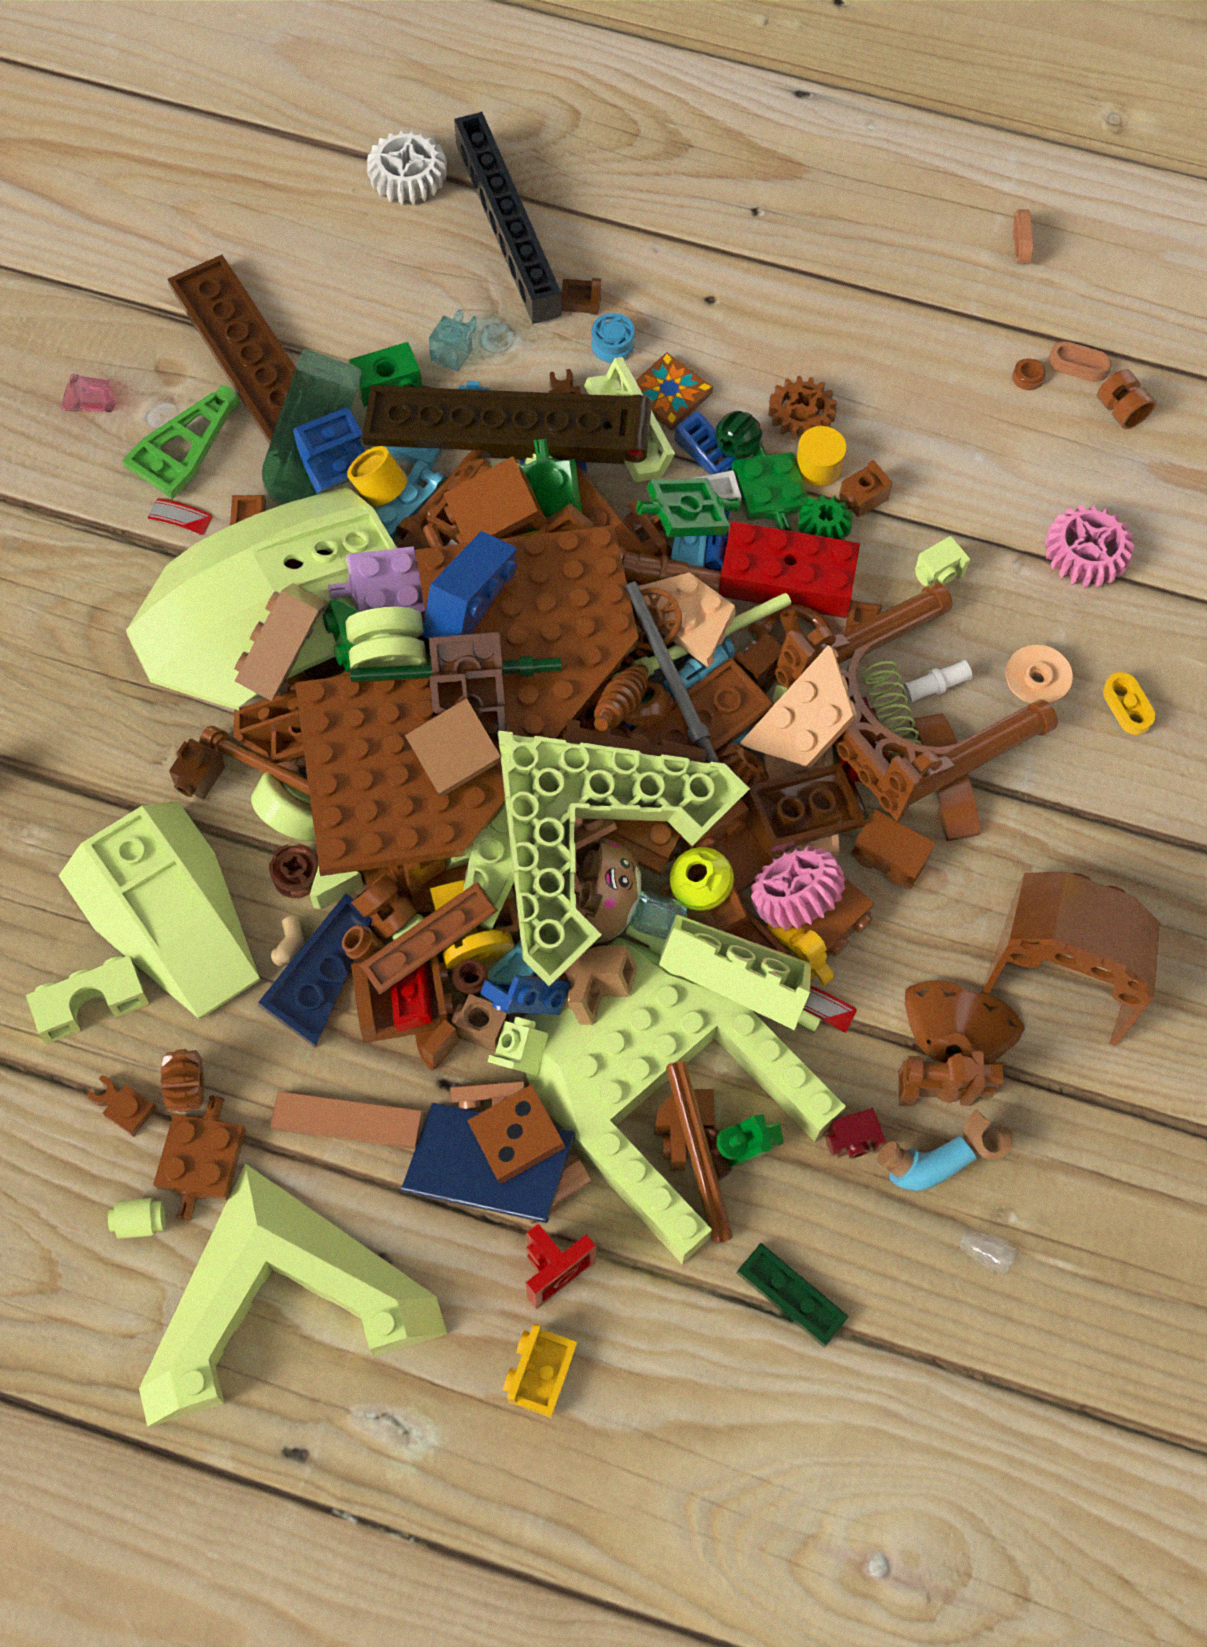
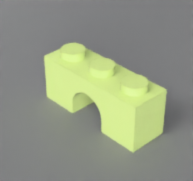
[26,955,149,1044]

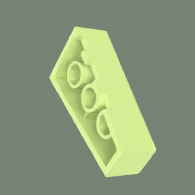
[659,914,811,1030]

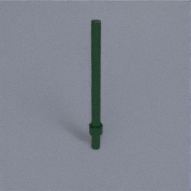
[350,655,562,682]

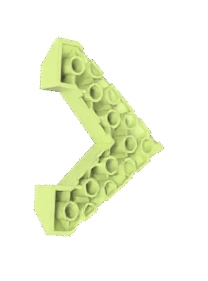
[498,730,750,986]
[139,1163,447,1427]

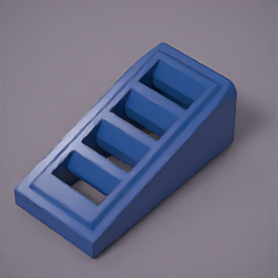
[674,411,740,475]

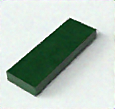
[736,1243,849,1348]

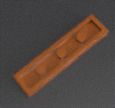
[359,881,499,994]

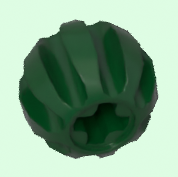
[715,411,762,459]

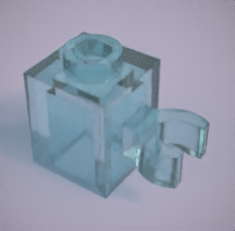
[429,310,477,372]
[629,889,687,939]

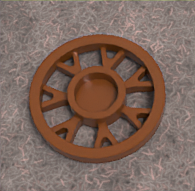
[631,588,682,651]

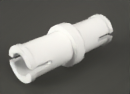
[903,660,973,703]

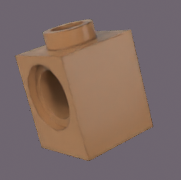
[452,994,510,1052]

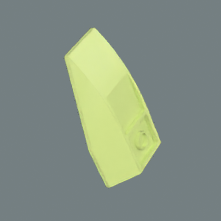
[59,802,260,1020]

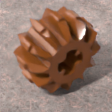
[716,743,769,800]
[160,1049,205,1112]

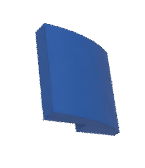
[293,407,365,494]

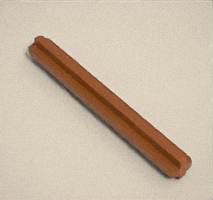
[666,1060,733,1243]

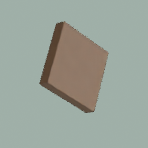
[405,698,501,797]

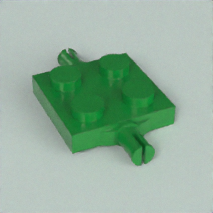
[521,438,582,531]
[731,441,809,531]
[636,478,740,537]

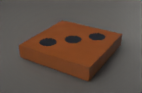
[467,1084,566,1184]

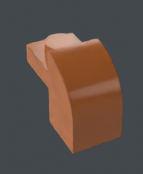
[654,1089,715,1171]

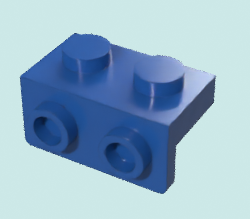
[480,975,570,1015]

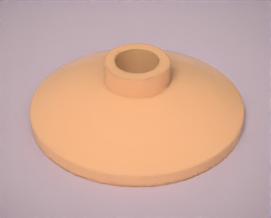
[1005,644,1073,704]

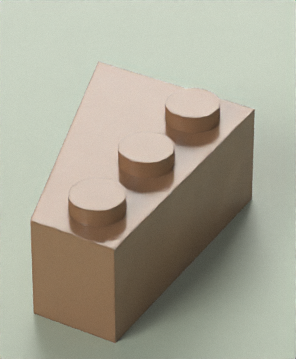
[234,583,329,701]

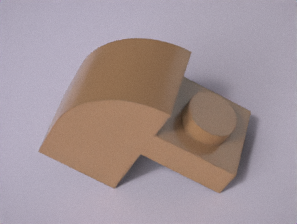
[565,946,638,1025]

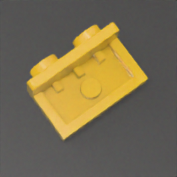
[503,1323,577,1419]

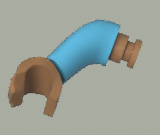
[877,1109,1013,1192]

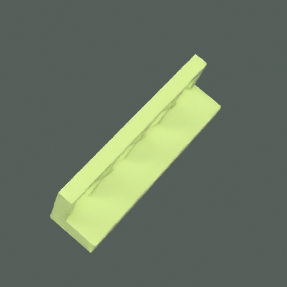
[584,357,675,482]

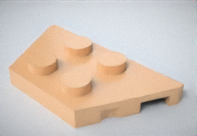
[633,572,736,667]
[740,645,857,767]

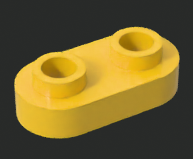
[1103,672,1155,735]

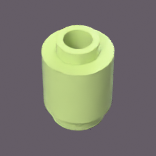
[108,1198,165,1239]

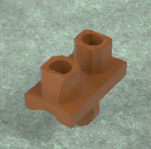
[624,500,672,558]

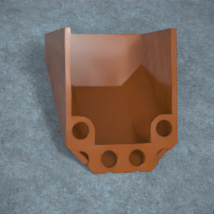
[981,872,1160,1046]

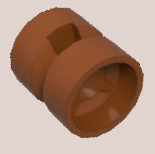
[1096,369,1156,429]
[351,873,418,940]

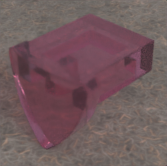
[61,373,116,412]

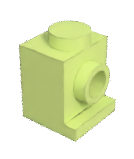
[915,536,970,586]
[487,1017,549,1076]

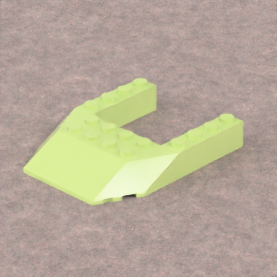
[523,937,846,1264]

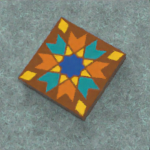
[636,352,713,431]

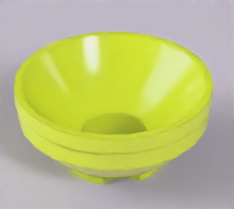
[669,847,734,911]

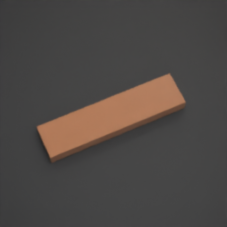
[270,1091,422,1149]

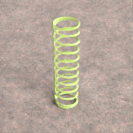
[862,661,922,763]

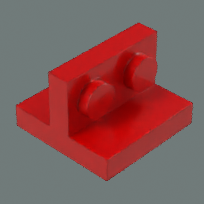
[525,1223,596,1309]

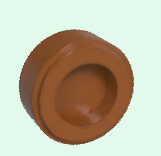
[1012,358,1045,390]

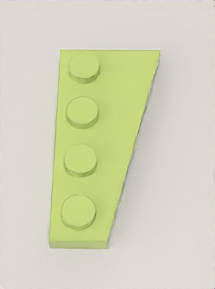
[463,803,514,930]

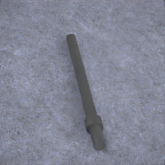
[624,582,719,763]

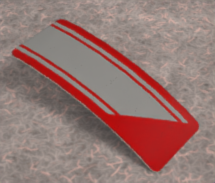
[148,498,212,535]
[803,985,857,1033]

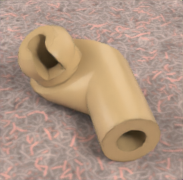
[271,916,305,966]

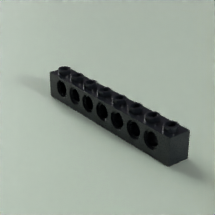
[454,112,561,324]

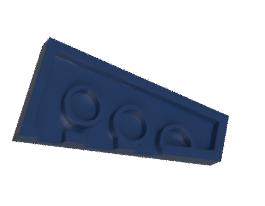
[258,893,372,1048]

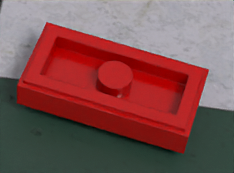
[390,963,433,1032]

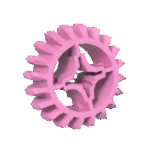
[1045,504,1134,588]
[751,846,846,931]

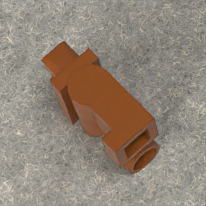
[898,1051,1003,1106]

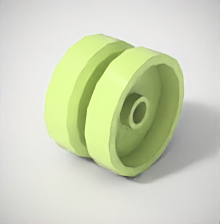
[345,607,427,668]

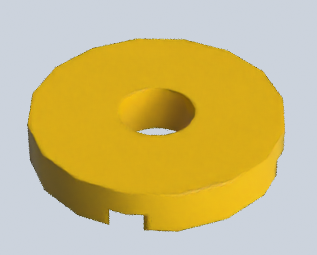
[443,930,514,971]

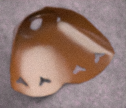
[905,980,1025,1063]

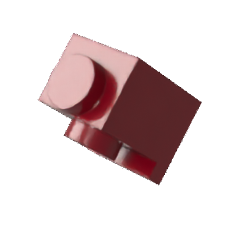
[825,1108,887,1159]

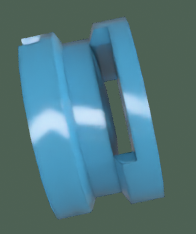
[591,313,635,363]

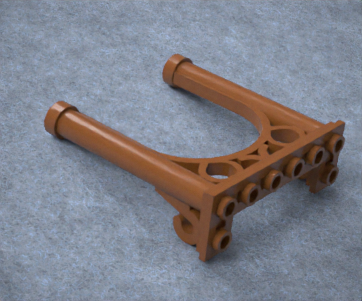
[774,582,1058,822]

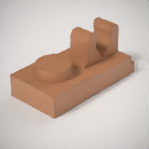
[450,1080,524,1108]

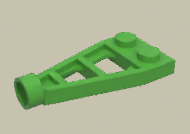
[122,385,240,499]

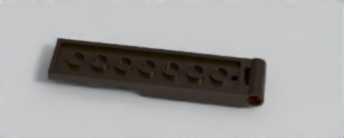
[362,385,652,464]

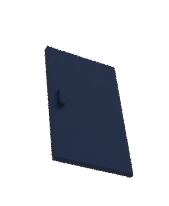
[401,1103,575,1223]

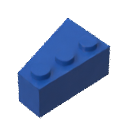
[422,531,517,640]

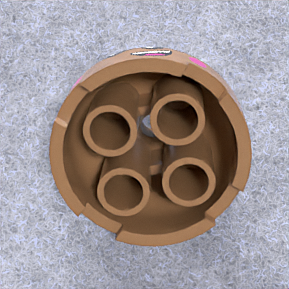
[574,837,641,944]

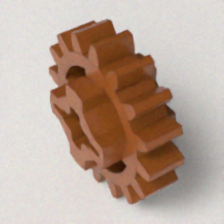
[768,376,837,440]

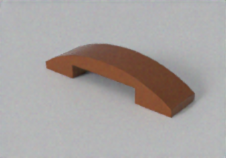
[910,713,981,842]

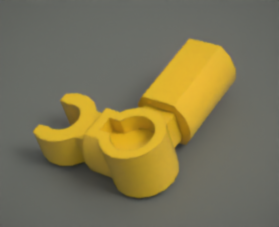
[767,924,834,986]

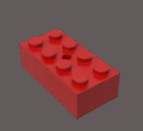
[718,521,860,618]

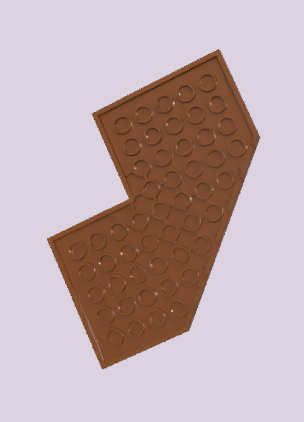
[295,525,638,876]

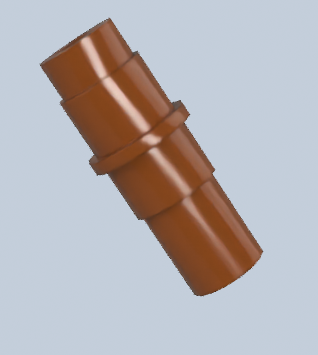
[622,551,721,592]

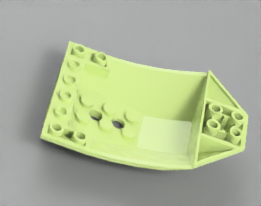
[126,486,424,711]

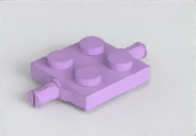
[328,546,425,615]

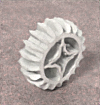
[367,129,447,206]

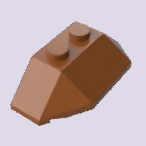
[576,464,654,555]
[233,671,350,764]

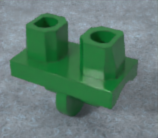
[716,1114,784,1167]

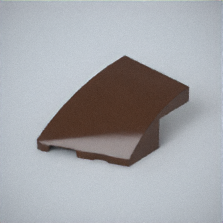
[429,631,507,737]

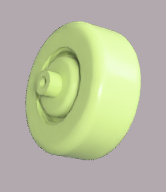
[251,769,315,841]

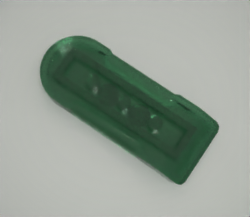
[262,349,362,505]

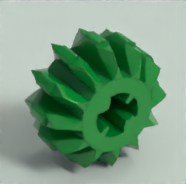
[798,494,853,540]

